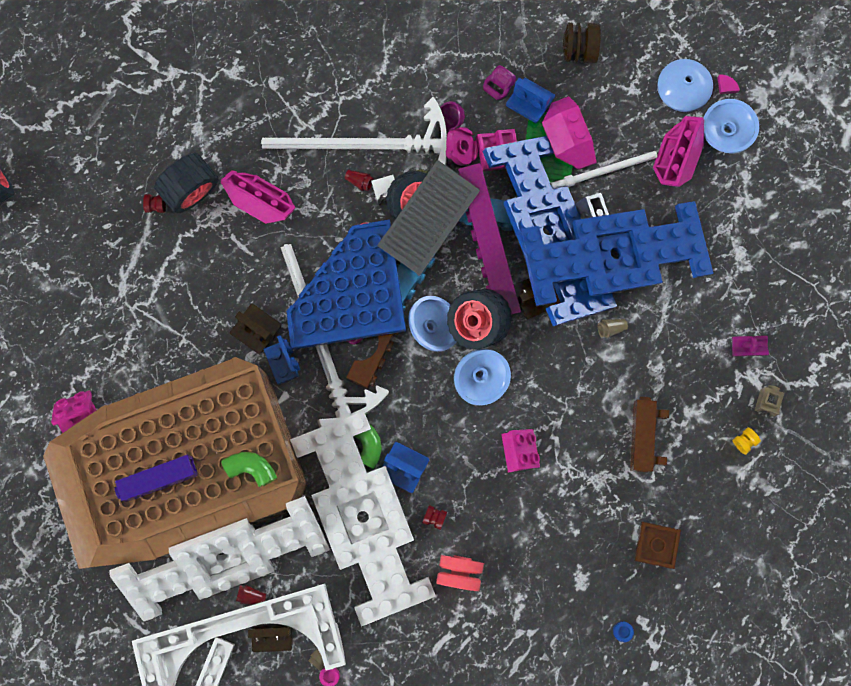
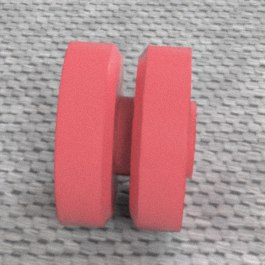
[436,555,484,591]

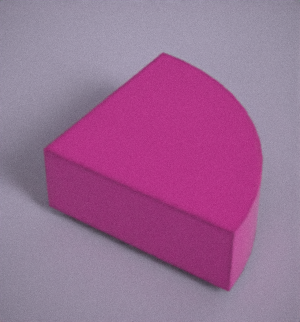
[717,75,740,94]

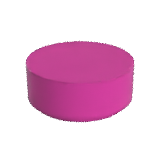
[319,668,340,686]

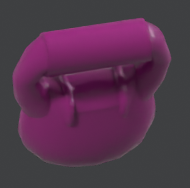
[483,65,517,100]

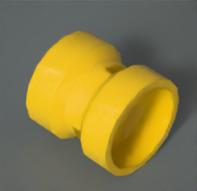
[732,427,761,455]

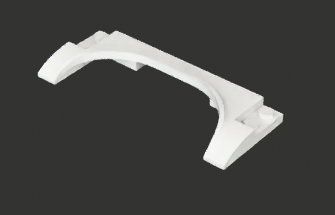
[132,584,346,686]

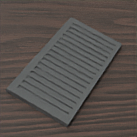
[377,160,480,276]

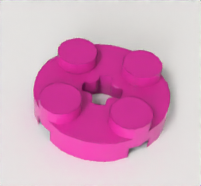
[446,127,478,166]

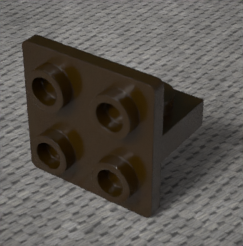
[513,278,560,320]
[230,303,282,355]
[248,623,292,652]

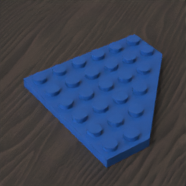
[286,219,406,350]

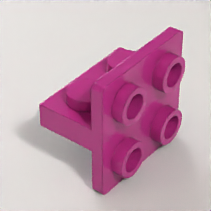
[51,390,96,433]
[501,429,540,473]

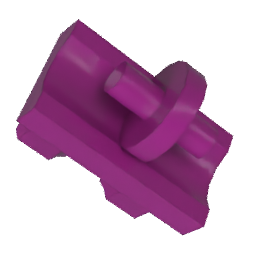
[731,336,769,357]

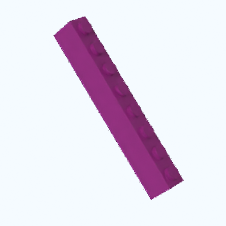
[458,163,521,315]

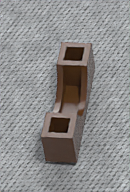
[346,332,400,390]

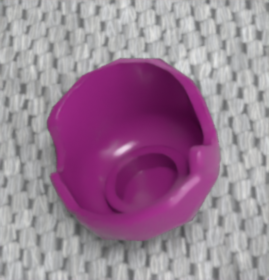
[440,101,465,131]

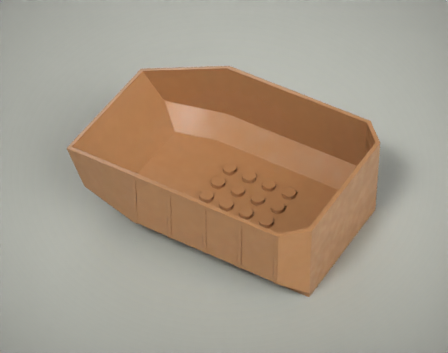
[43,357,308,569]

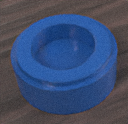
[613,621,634,642]

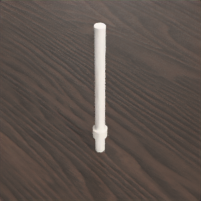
[550,151,657,189]

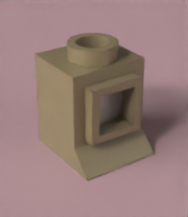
[754,385,784,417]

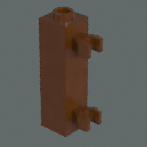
[630,397,669,473]

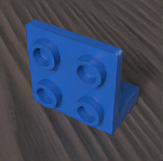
[263,335,301,385]

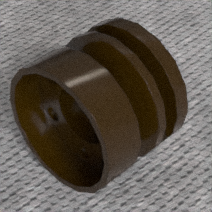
[563,22,601,63]

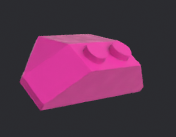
[542,97,597,170]
[653,116,704,187]
[221,170,295,224]

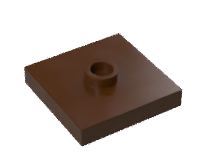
[634,522,681,569]

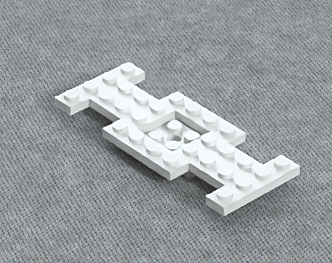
[290,411,436,627]
[109,496,330,622]

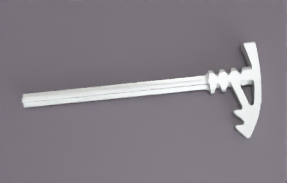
[261,97,447,165]
[281,244,389,428]

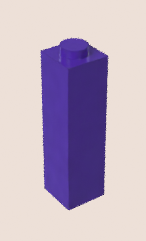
[114,455,199,502]

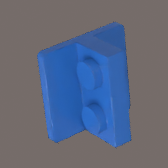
[506,78,555,123]
[382,442,429,493]

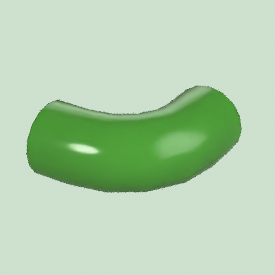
[353,424,382,469]
[221,452,278,488]

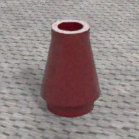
[345,169,374,191]
[236,584,267,604]

